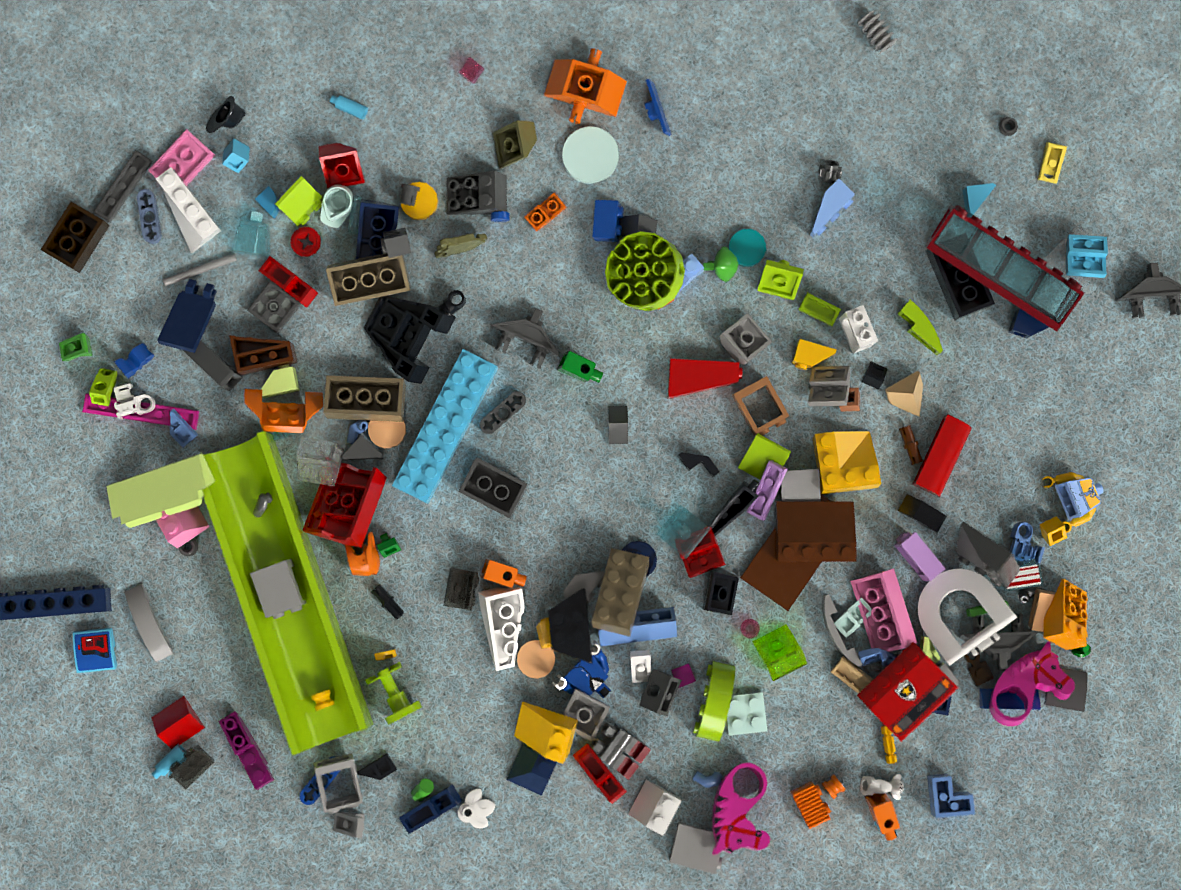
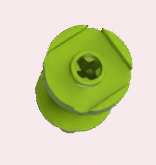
[365,662,422,725]

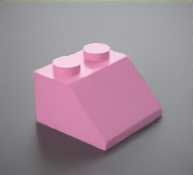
[156,506,210,548]

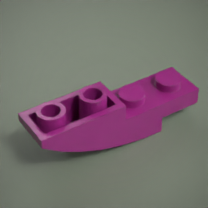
[218,711,274,790]

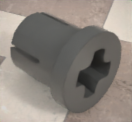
[400,184,420,206]

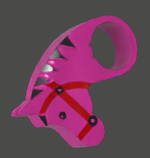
[712,763,770,855]

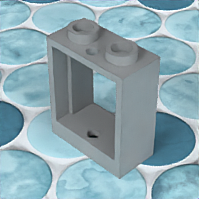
[313,753,363,814]

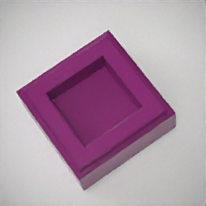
[671,663,696,688]

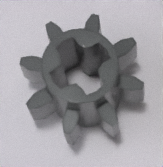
[819,160,842,184]

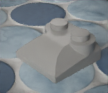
[720,313,772,365]
[563,689,610,741]

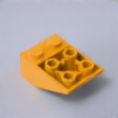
[1043,579,1088,650]

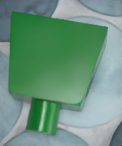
[557,351,603,383]

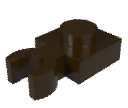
[964,650,994,687]

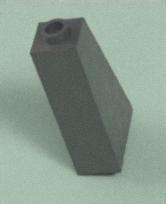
[183,340,243,391]

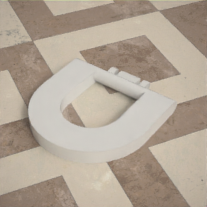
[918,569,1017,666]

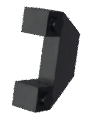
[364,296,456,384]

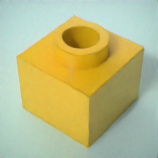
[1039,516,1067,546]

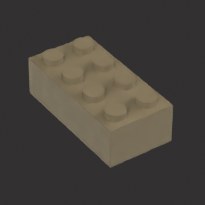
[326,253,411,306]
[323,375,406,422]
[592,548,649,637]

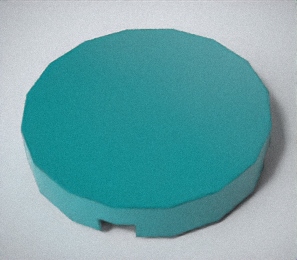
[728,229,766,267]

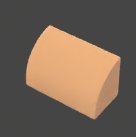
[1028,589,1056,632]

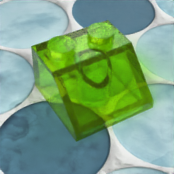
[752,624,808,681]

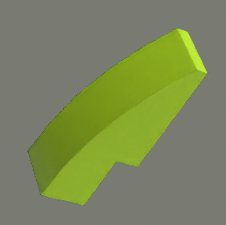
[898,300,943,355]

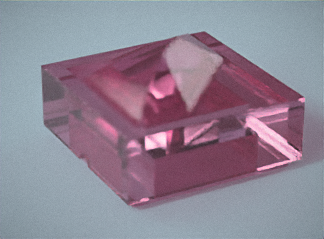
[458,57,485,84]

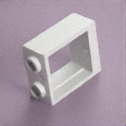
[839,305,878,354]

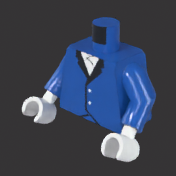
[552,640,611,698]

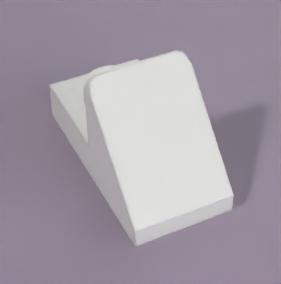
[630,650,651,683]

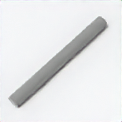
[163,253,237,286]

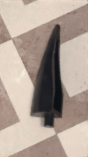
[710,479,760,536]

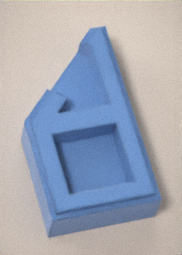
[170,408,198,448]

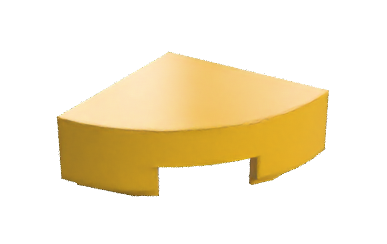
[374,649,397,661]

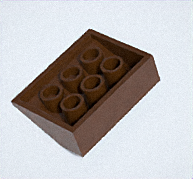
[776,501,856,562]

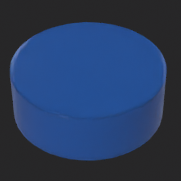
[491,211,510,222]

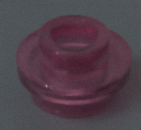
[740,619,760,638]

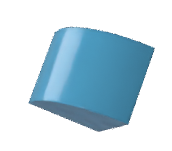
[255,186,279,218]

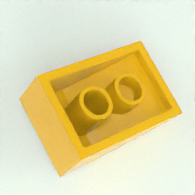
[514,701,578,764]

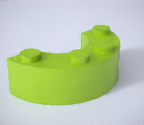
[693,661,736,742]

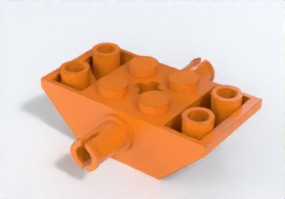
[544,48,627,124]

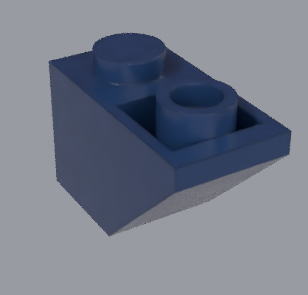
[1008,309,1049,339]

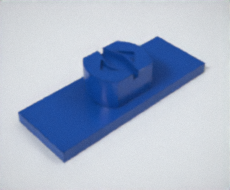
[644,79,672,136]

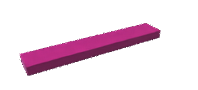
[82,393,200,430]

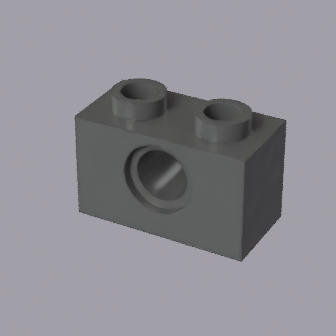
[380,228,411,258]
[639,669,681,716]

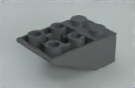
[446,171,507,215]

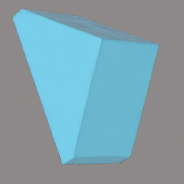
[963,183,996,217]

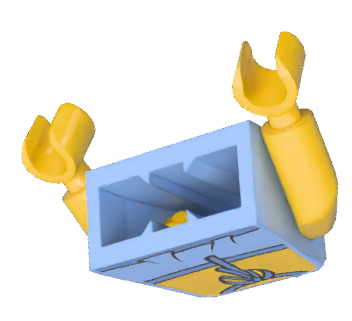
[1042,472,1103,533]

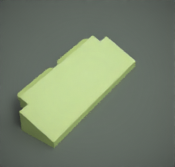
[106,453,215,528]

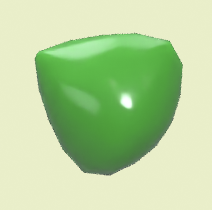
[703,246,738,282]

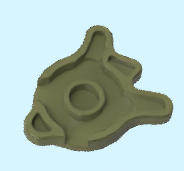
[434,233,488,258]

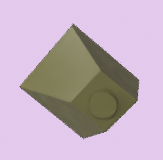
[492,120,537,169]

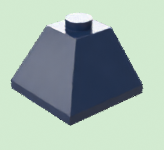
[506,744,557,796]

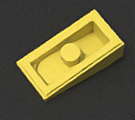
[1038,142,1067,184]

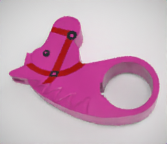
[989,641,1075,727]

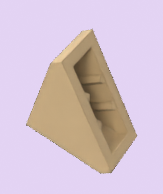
[885,371,923,417]

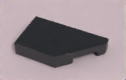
[356,753,397,780]

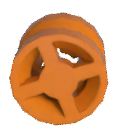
[821,774,846,799]

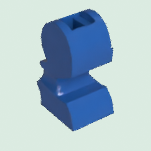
[114,343,155,379]

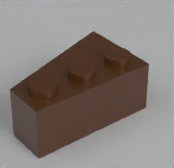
[229,335,298,375]

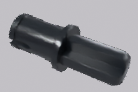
[371,584,404,619]

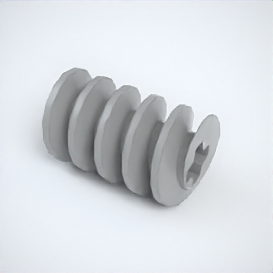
[858,11,898,54]

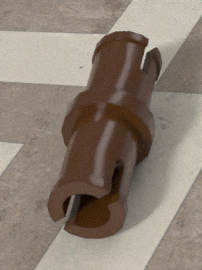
[899,425,923,465]

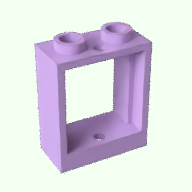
[894,532,946,581]

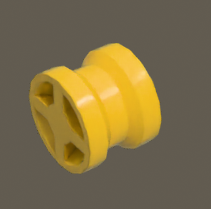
[311,689,335,711]

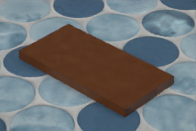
[740,494,831,611]

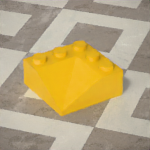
[813,431,881,495]

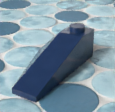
[356,199,399,259]

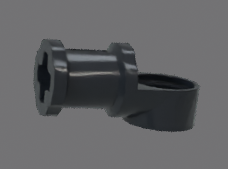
[438,290,466,315]

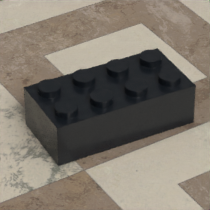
[926,233,995,321]

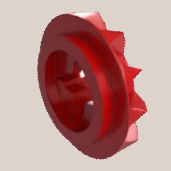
[290,227,321,257]

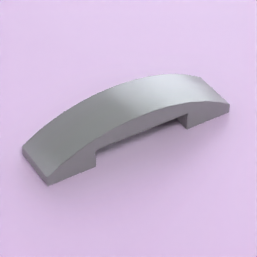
[125,584,174,662]
[822,594,862,667]

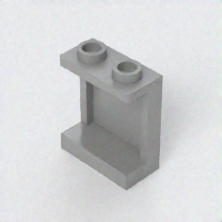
[250,559,307,619]
[669,821,722,874]

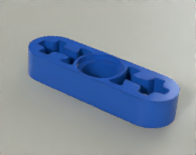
[300,756,341,805]

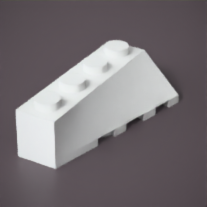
[156,167,222,254]

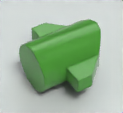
[411,779,434,802]

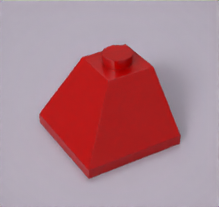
[319,143,365,188]

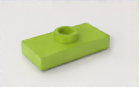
[798,292,841,327]

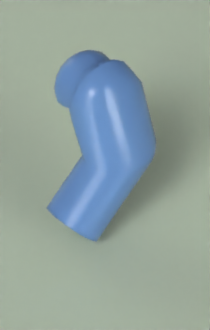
[347,420,368,444]
[692,771,723,788]

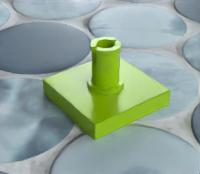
[757,260,804,300]

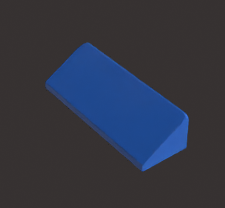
[980,688,1041,710]

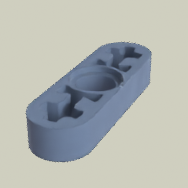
[137,189,162,244]

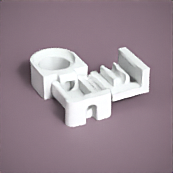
[113,383,156,420]

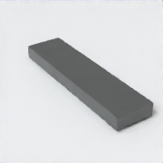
[93,150,153,223]

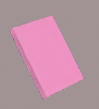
[148,129,215,185]

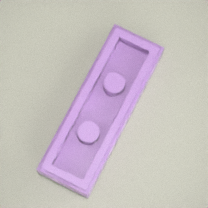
[747,460,787,521]

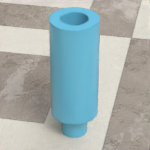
[330,95,368,120]
[152,744,188,779]

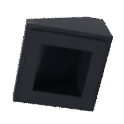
[862,361,888,390]

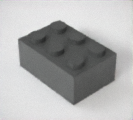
[458,457,529,519]

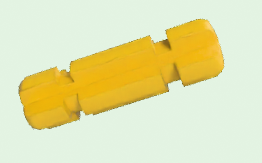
[881,725,897,764]

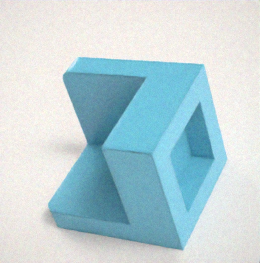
[222,138,250,173]

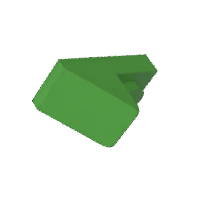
[59,333,93,361]

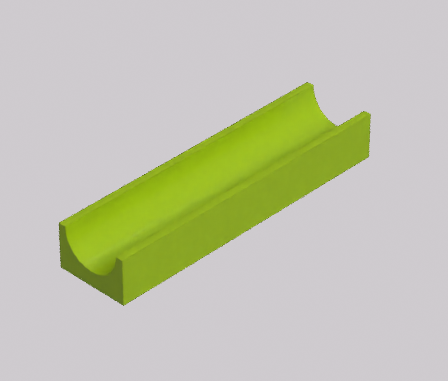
[202,431,373,756]

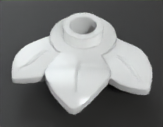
[457,789,495,828]

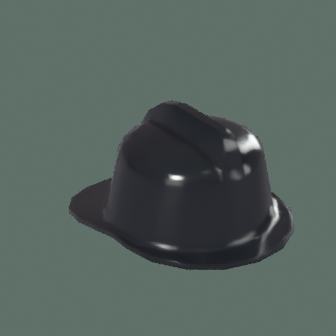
[206,96,245,133]

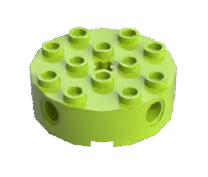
[605,231,685,311]

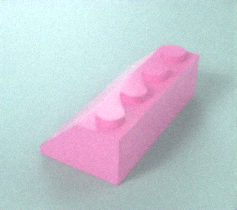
[850,568,917,652]

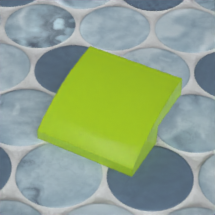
[738,433,791,480]

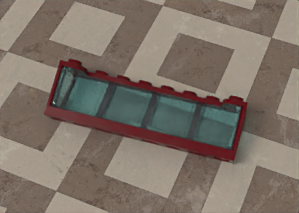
[925,205,1085,332]

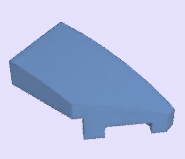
[858,648,897,667]

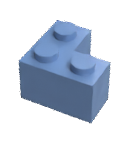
[927,774,975,818]

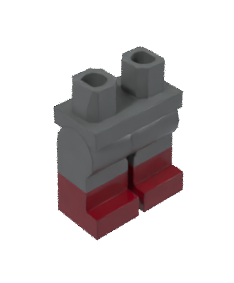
[590,723,651,780]

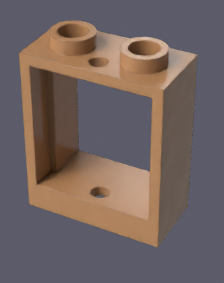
[732,376,789,436]

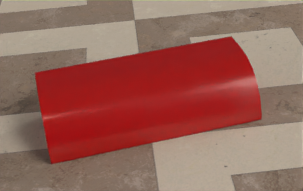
[912,414,972,498]

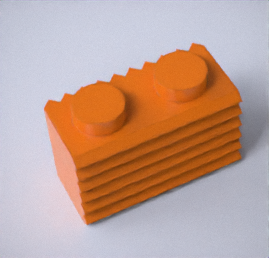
[790,781,831,829]

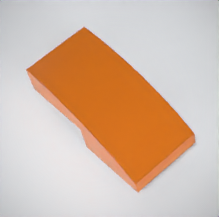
[525,193,567,231]

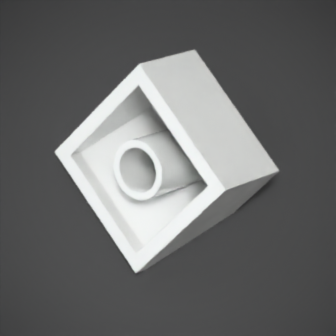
[628,779,682,836]

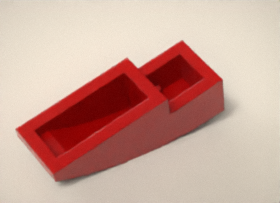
[258,256,318,308]
[572,743,627,804]

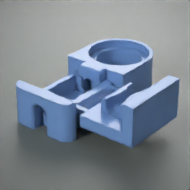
[1010,522,1045,564]

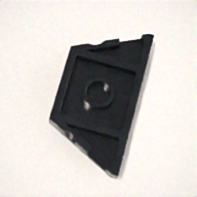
[548,588,593,664]

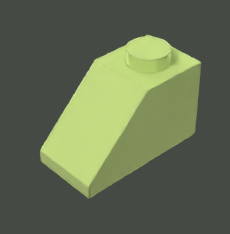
[261,365,300,399]

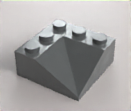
[956,521,1020,589]

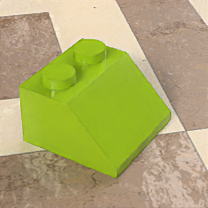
[275,176,323,227]

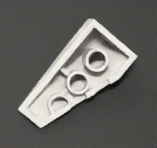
[478,588,525,671]

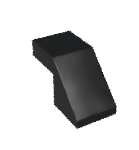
[678,452,720,478]
[898,494,947,533]

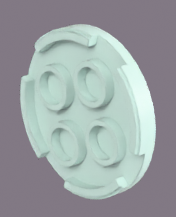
[562,127,619,184]

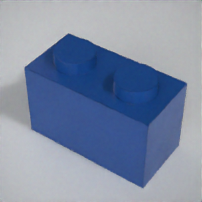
[592,200,624,242]

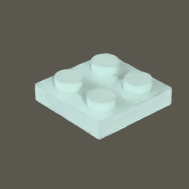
[727,692,767,736]

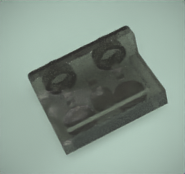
[443,567,479,611]
[168,745,215,790]

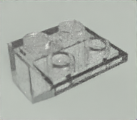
[296,437,345,486]

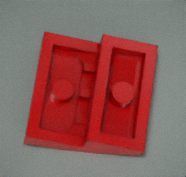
[675,527,726,578]

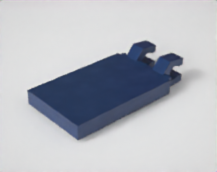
[157,279,217,353]

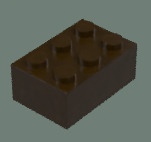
[40,201,110,273]

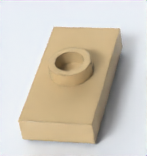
[831,656,873,694]

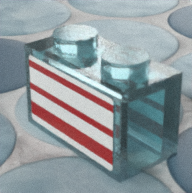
[1004,559,1044,592]

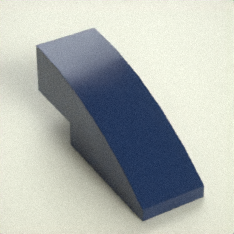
[399,784,463,834]

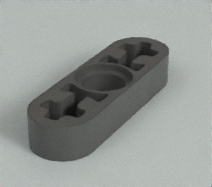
[480,392,526,434]

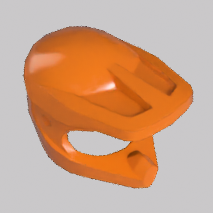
[345,532,380,576]

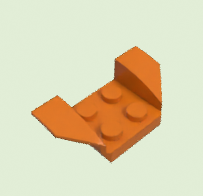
[244,389,323,433]

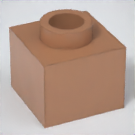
[839,388,860,412]

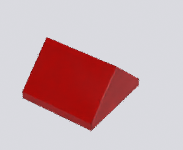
[151,696,205,749]

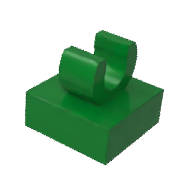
[377,533,402,558]

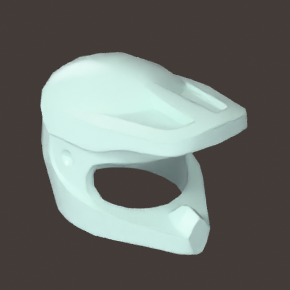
[320,185,354,228]

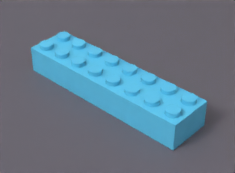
[392,349,498,504]

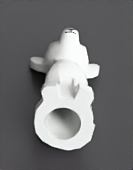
[860,774,904,800]

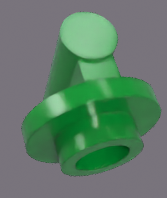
[1071,643,1091,657]

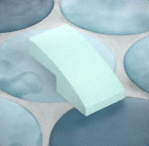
[834,597,872,638]

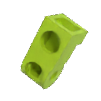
[89,368,118,406]

